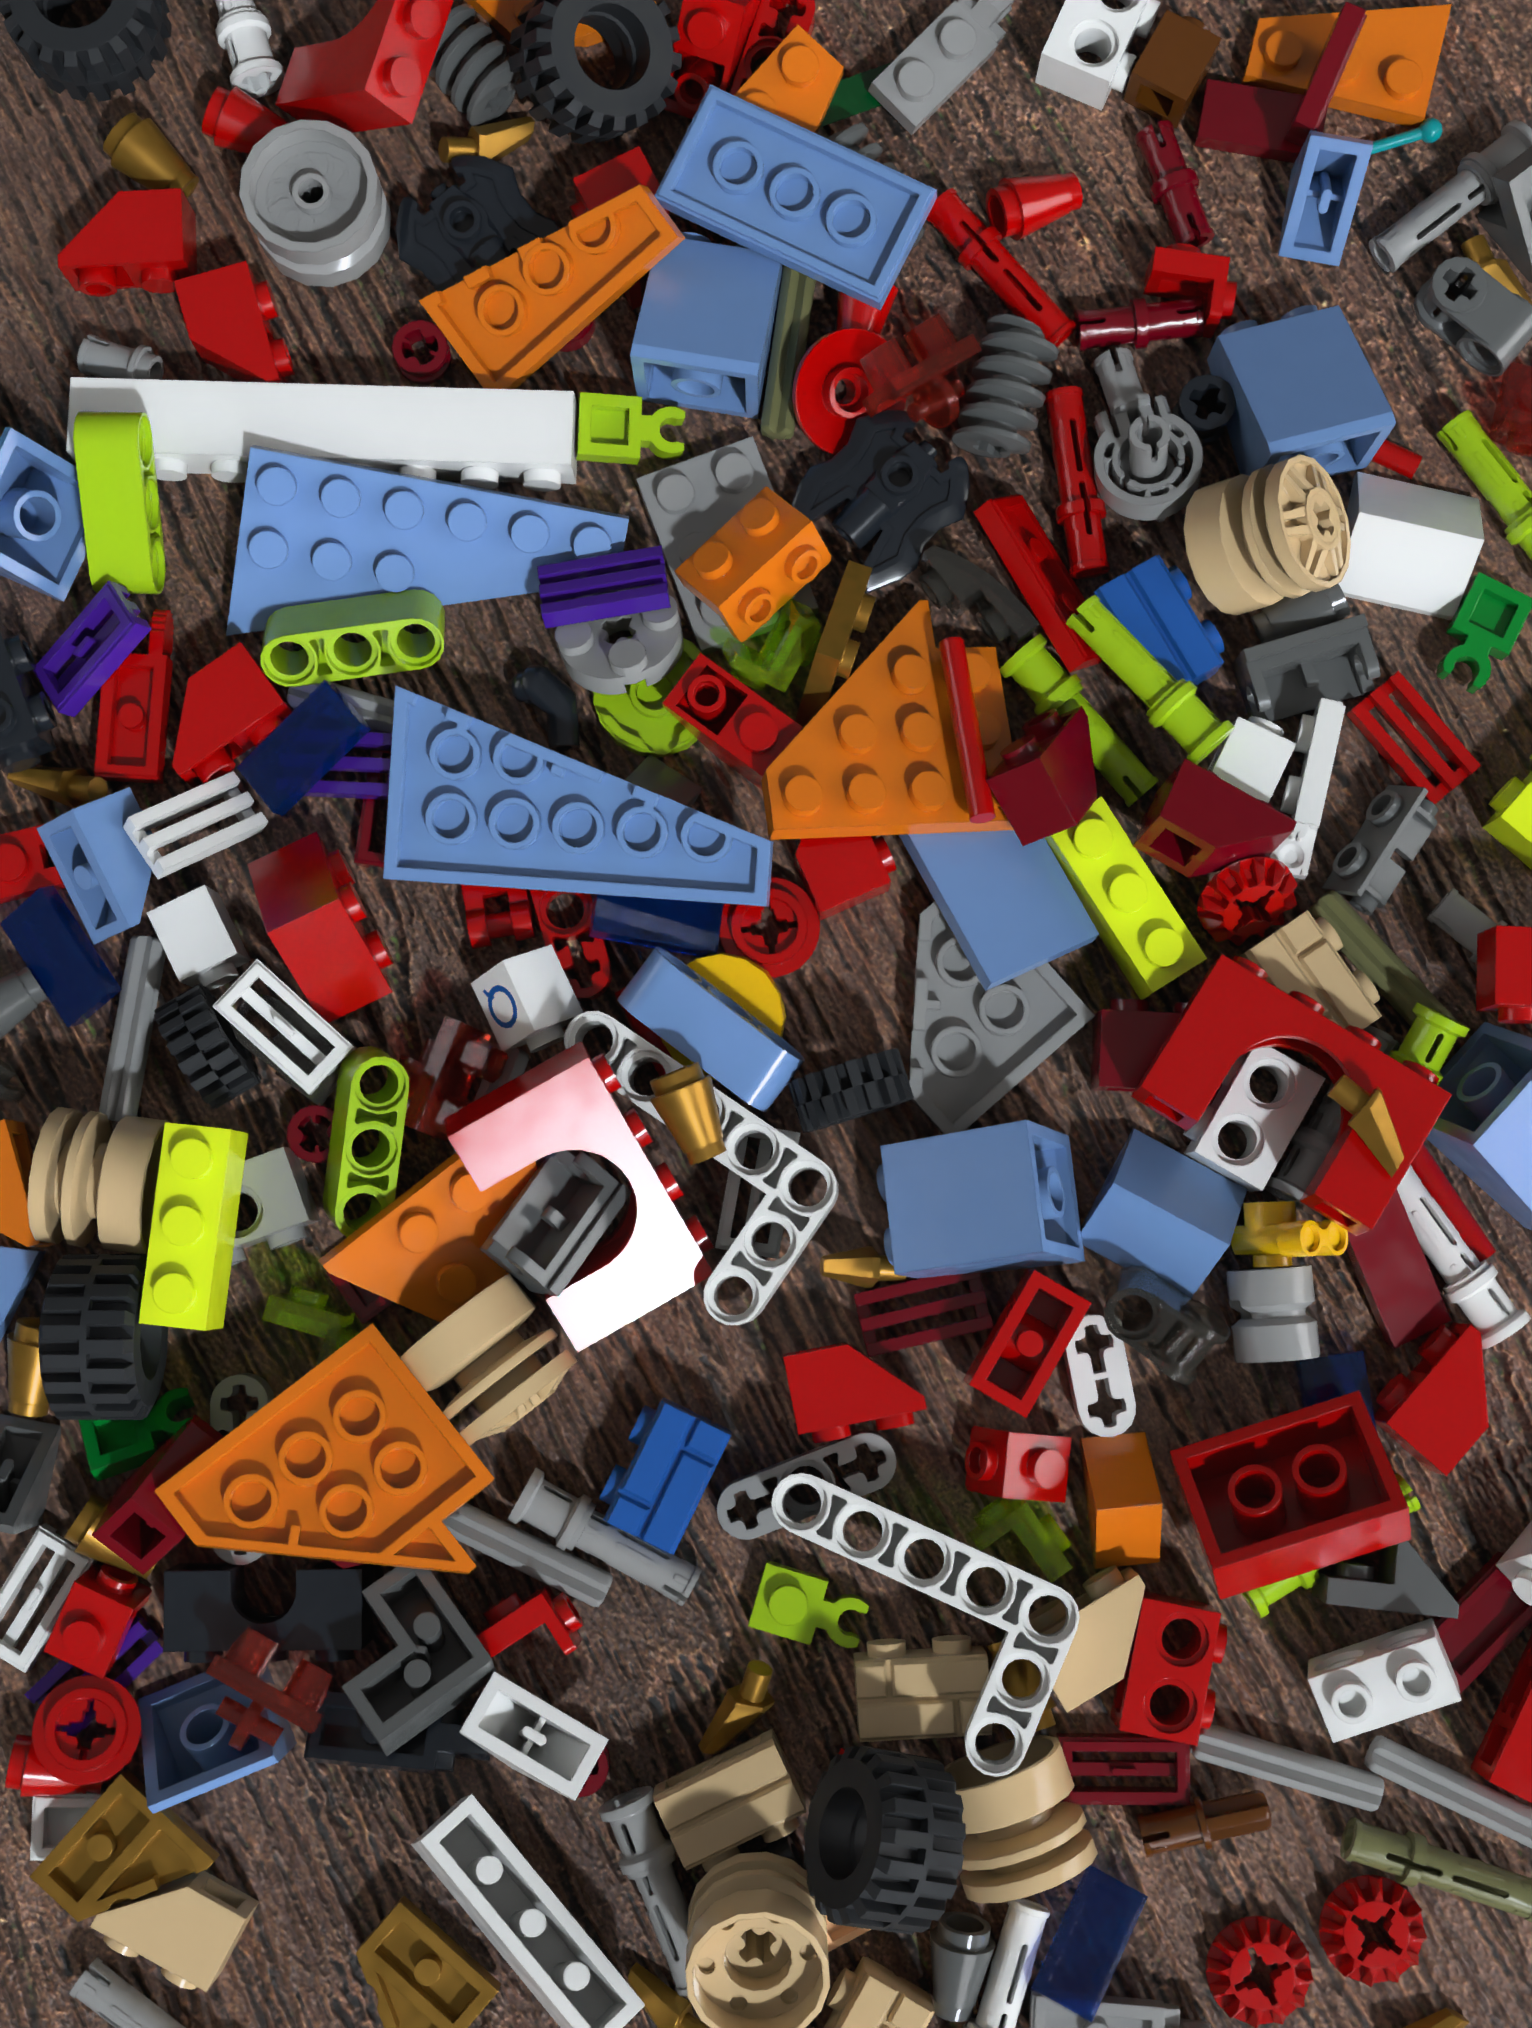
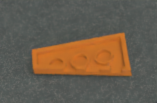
[418,184,685,389]

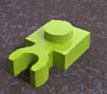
[576,392,685,465]
[748,1560,869,1648]

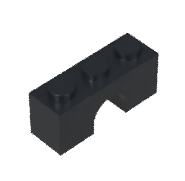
[163,1561,373,1663]

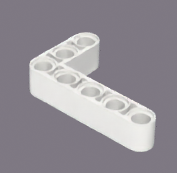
[564,1011,839,1325]
[771,1473,1080,1777]

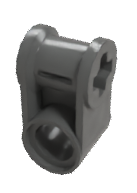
[1414,257,1532,377]

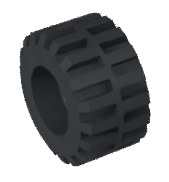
[0,0,172,102]
[509,0,682,144]
[39,1254,168,1420]
[803,1746,966,1935]

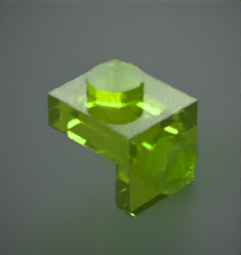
[722,598,822,692]
[262,1285,359,1366]
[968,1498,1073,1583]

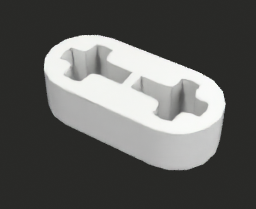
[1063,1314,1136,1437]

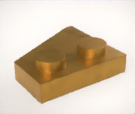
[795,560,876,728]
[29,1769,220,1922]
[356,1895,501,2028]

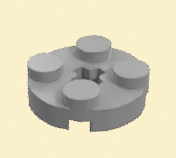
[555,585,684,695]

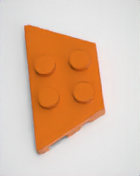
[318,1152,537,1323]

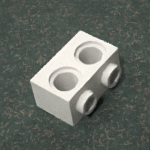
[1035,0,1161,111]
[1183,1047,1326,1192]
[1307,1618,1462,1743]

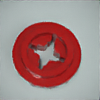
[1197,857,1298,946]
[719,877,820,979]
[32,1675,142,1786]
[1319,1875,1427,1987]
[1206,1916,1314,2028]

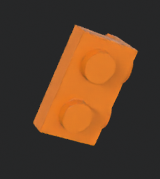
[674,486,831,642]

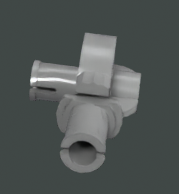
[1093,347,1203,522]

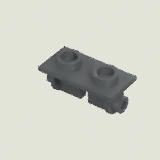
[1322,785,1439,915]

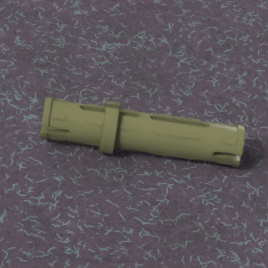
[1340,1817,1532,1922]

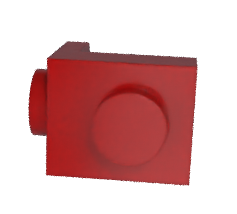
[1143,243,1237,338]
[965,1426,1072,1503]
[44,1564,152,1679]
[476,1585,584,1658]

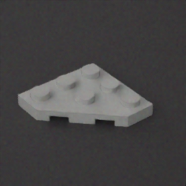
[908,901,1095,1135]

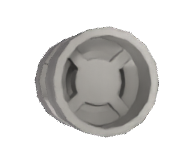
[1226,1265,1321,1363]

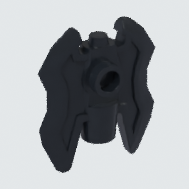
[395,155,559,291]
[792,410,970,593]

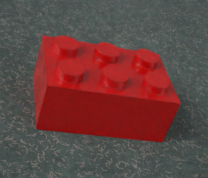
[1170,1390,1411,1600]

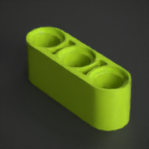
[73,411,166,594]
[260,589,445,687]
[323,1046,409,1237]

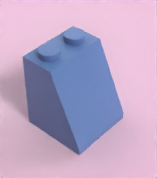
[630,232,782,419]
[1207,305,1396,477]
[1426,1022,1532,1231]
[877,1120,1085,1279]

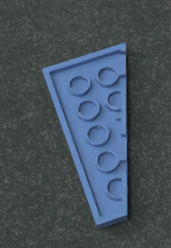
[226,445,629,636]
[383,685,774,907]

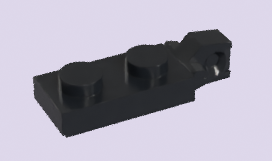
[303,1690,490,1774]

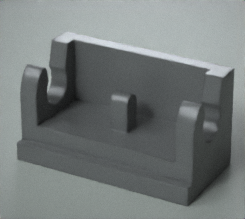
[1231,613,1381,723]
[480,1150,632,1297]

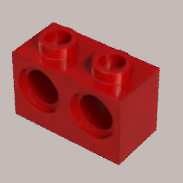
[1110,1591,1227,1746]

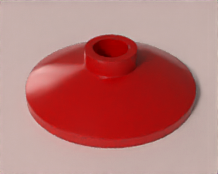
[792,328,907,455]

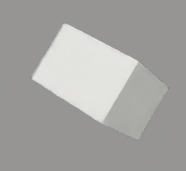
[459,1672,609,1801]

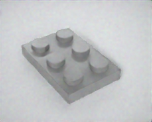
[636,436,818,655]

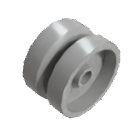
[239,119,391,287]

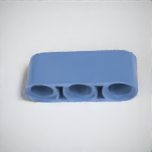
[618,947,805,1112]

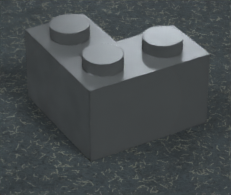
[341,1567,496,1756]

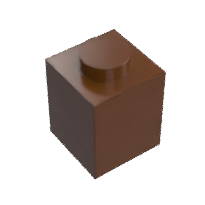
[1123,10,1222,129]

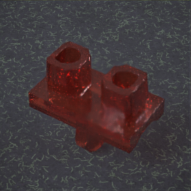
[860,313,982,429]
[398,1016,508,1142]
[205,1627,334,1751]

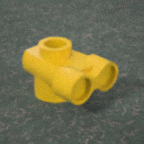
[1231,1201,1348,1267]

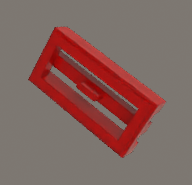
[1346,670,1481,804]

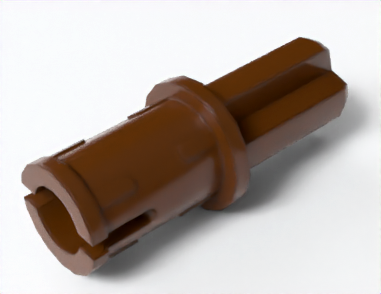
[1136,1790,1272,1857]

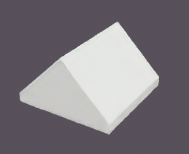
[1338,471,1485,620]

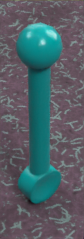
[1371,118,1443,155]

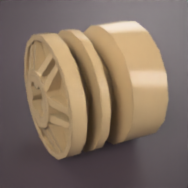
[1184,454,1351,615]
[27,1107,171,1254]
[400,1274,578,1446]
[944,1735,1098,1903]
[685,1852,830,2028]

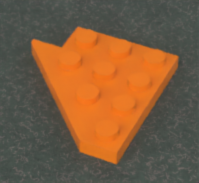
[761,600,1014,840]
[154,1323,494,1574]

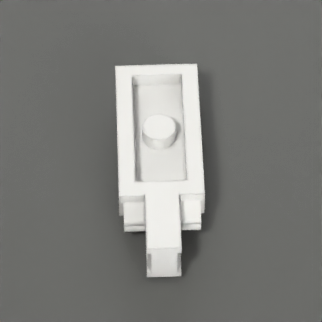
[1269,698,1346,880]

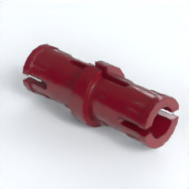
[1134,120,1215,248]
[1074,296,1204,351]

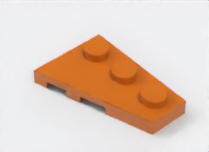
[1241,4,1452,128]
[734,25,844,134]

